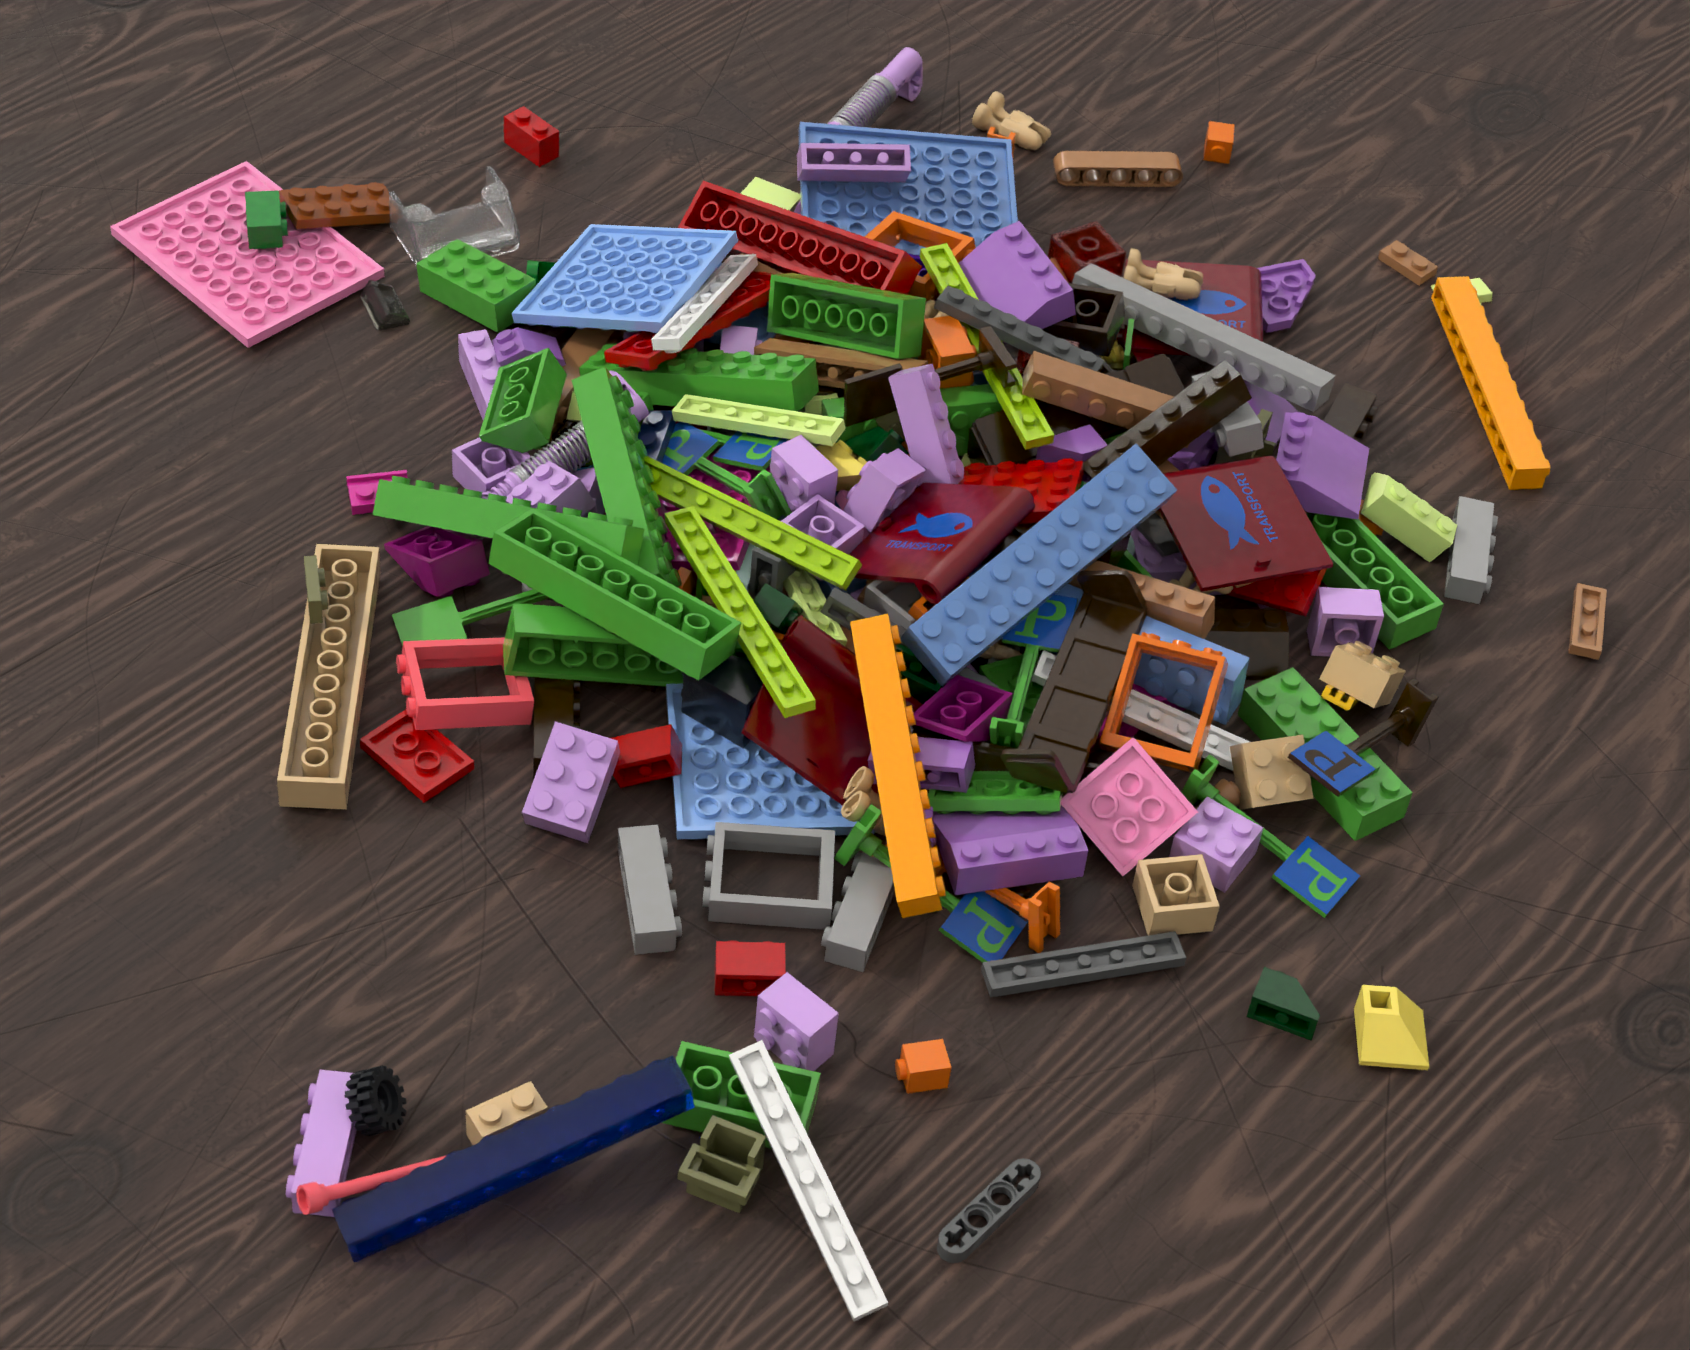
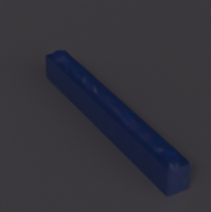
[331,1055,695,1263]

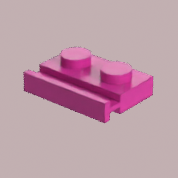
[346,470,407,515]

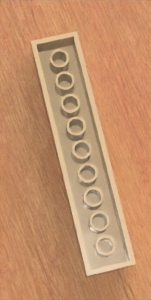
[277,544,381,810]

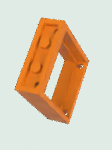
[865,211,975,301]
[1100,632,1228,773]

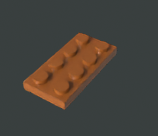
[279,182,402,229]

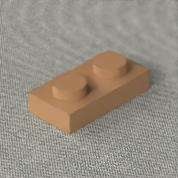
[1378,240,1438,286]

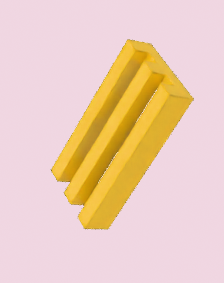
[1321,684,1359,711]

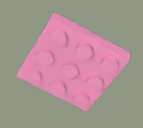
[1061,737,1198,877]

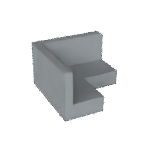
[863,580,922,629]

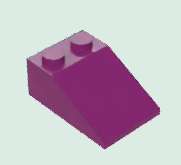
[384,526,490,597]
[914,675,1013,742]

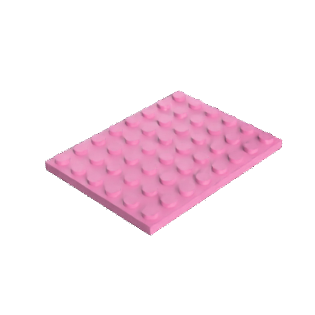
[110,161,384,348]

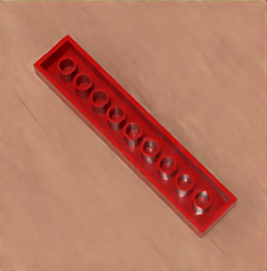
[678,181,922,294]

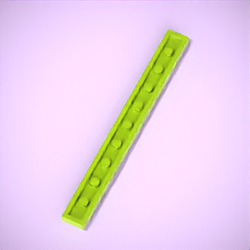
[920,243,1054,450]
[644,456,862,591]
[665,506,816,718]

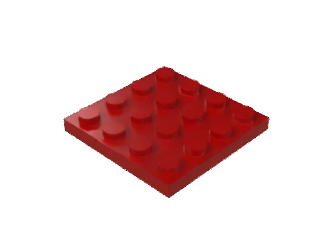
[958,458,1084,524]

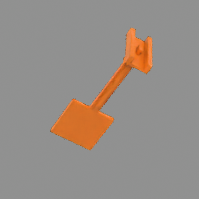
[885,843,1060,953]

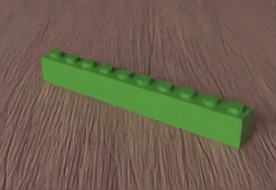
[373,476,644,566]

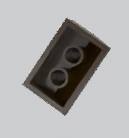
[1205,609,1289,680]

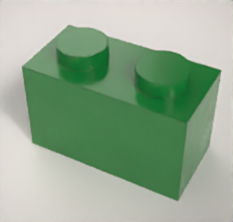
[245,190,288,249]

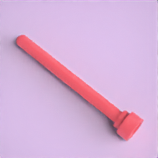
[296,1153,463,1215]

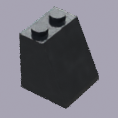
[681,656,763,748]

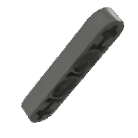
[937,1158,1041,1263]

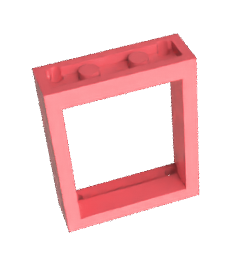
[396,637,534,730]

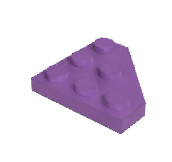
[1257,259,1316,333]

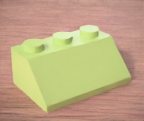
[1361,472,1457,562]

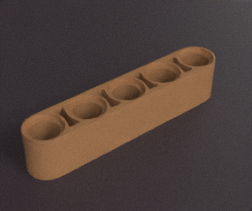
[1053,151,1183,187]

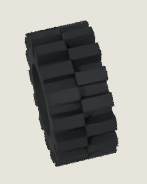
[345,1065,406,1136]

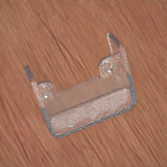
[389,166,520,267]

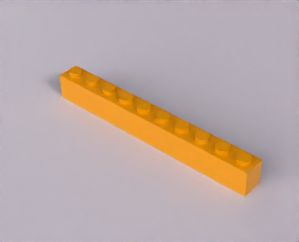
[1431,276,1550,490]
[850,614,946,918]

